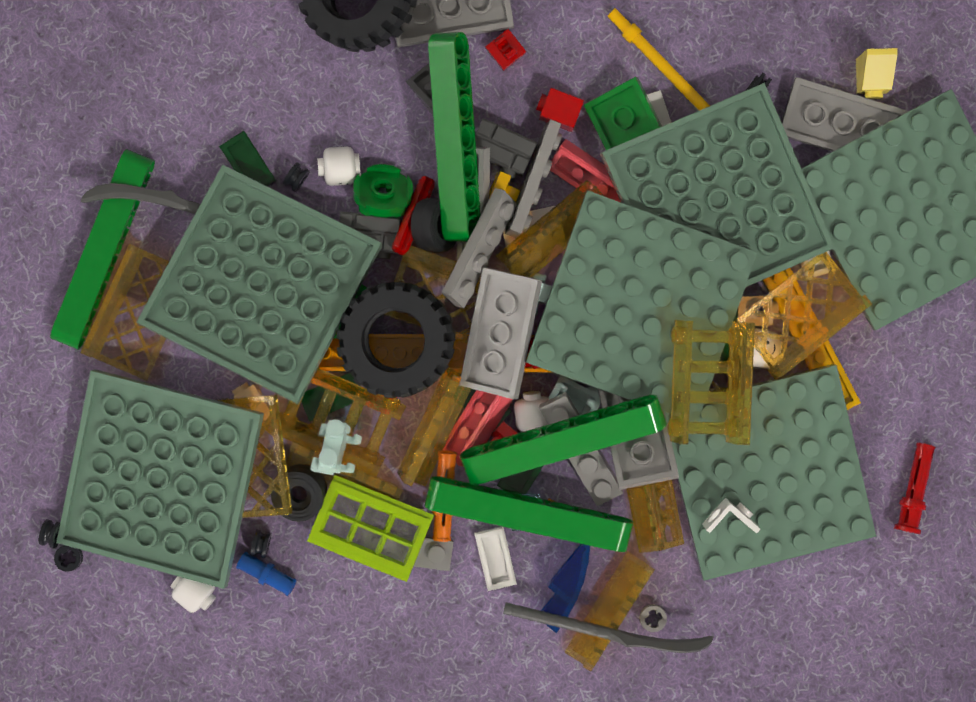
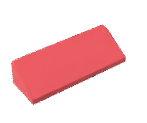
[550,139,621,202]
[440,390,513,466]

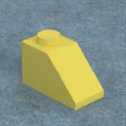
[856,48,897,99]

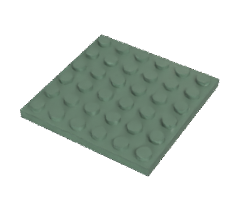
[600,83,835,287]
[794,89,976,331]
[137,165,382,405]
[526,190,758,424]
[665,364,876,581]
[56,369,264,589]

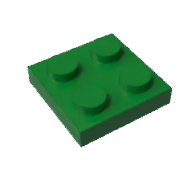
[584,77,662,150]

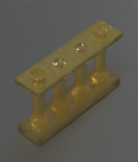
[667,320,755,445]
[266,368,407,477]

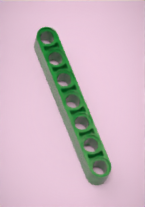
[428,32,481,242]
[50,149,155,350]
[460,395,667,485]
[424,476,634,552]

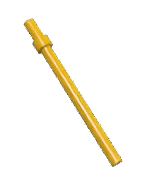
[607,8,710,111]

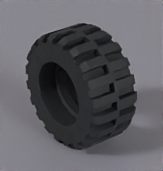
[298,0,417,52]
[336,282,456,398]

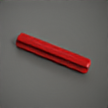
[392,176,435,255]

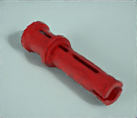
[894,442,936,535]

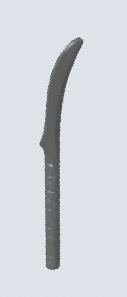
[81,183,201,214]
[503,602,714,653]

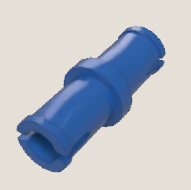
[236,551,297,596]

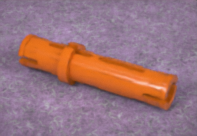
[432,450,457,542]

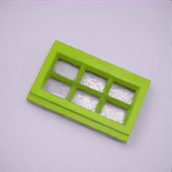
[307,475,434,582]

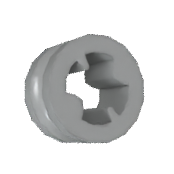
[639,604,667,632]

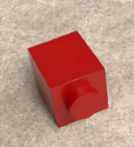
[536,88,584,132]

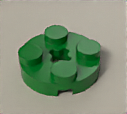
[353,164,413,217]

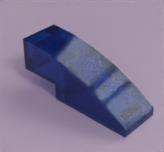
[540,544,590,633]

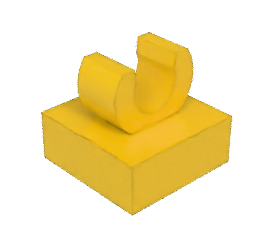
[489,171,520,202]

